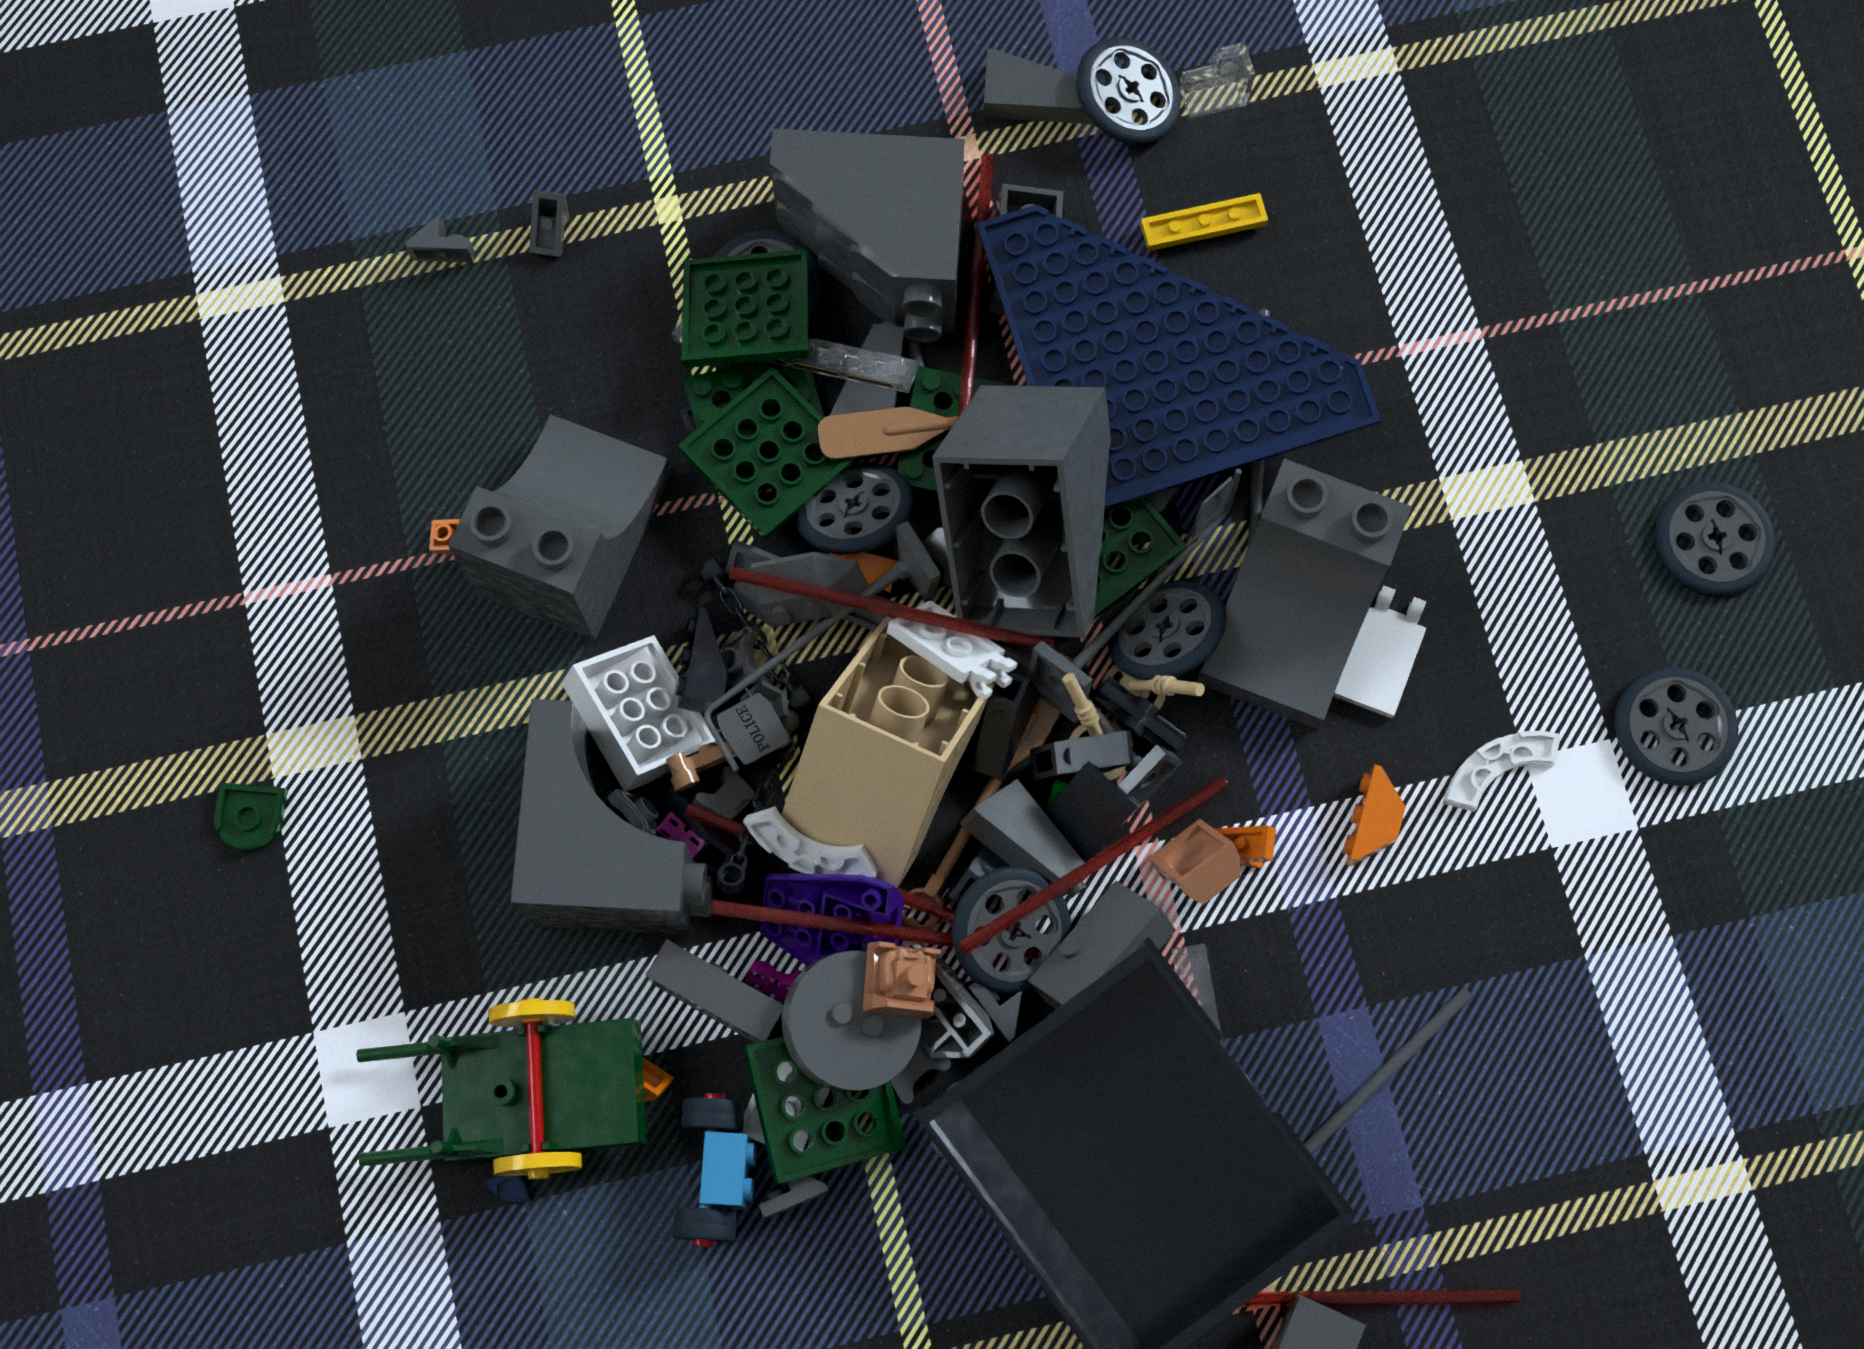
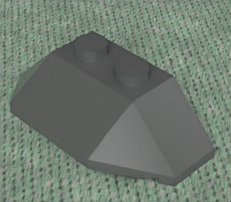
[734,552,867,627]
[901,935,994,1059]

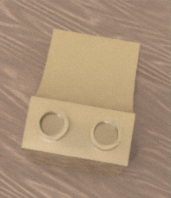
[781,616,996,888]

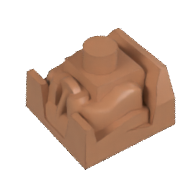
[1148,819,1240,905]
[862,941,941,1019]

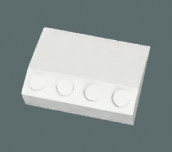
[561,635,717,792]

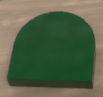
[214,782,288,852]

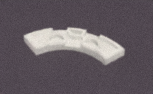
[1442,731,1561,812]
[743,806,878,878]

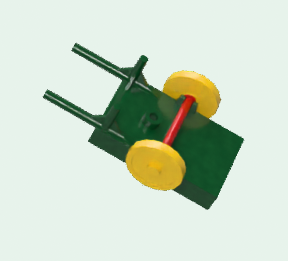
[356,998,647,1180]

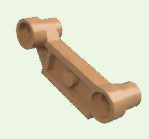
[666,729,792,792]

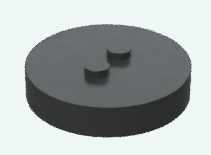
[782,951,921,1092]

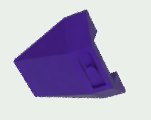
[760,873,904,967]

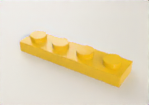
[1140,193,1268,251]

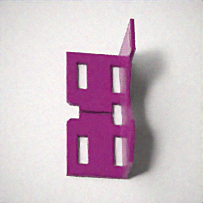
[656,812,706,863]
[745,961,802,1003]

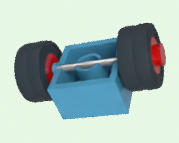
[672,1093,757,1247]

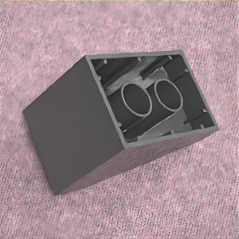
[770,128,965,343]
[932,385,1111,638]

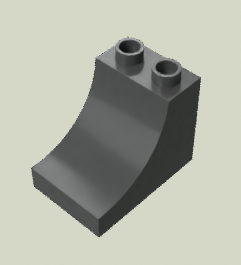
[448,414,672,640]
[1196,458,1412,730]
[511,699,713,935]

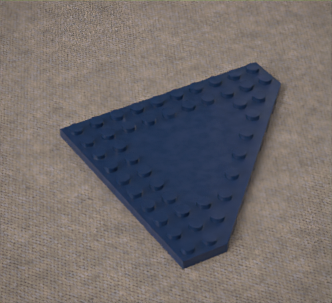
[976,204,1381,510]

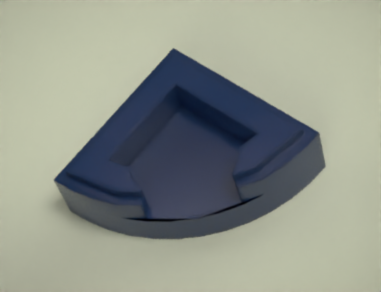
[485,1176,532,1203]

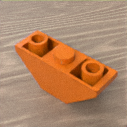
[1343,765,1406,866]

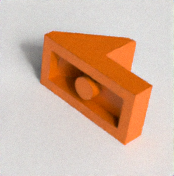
[1216,825,1276,868]

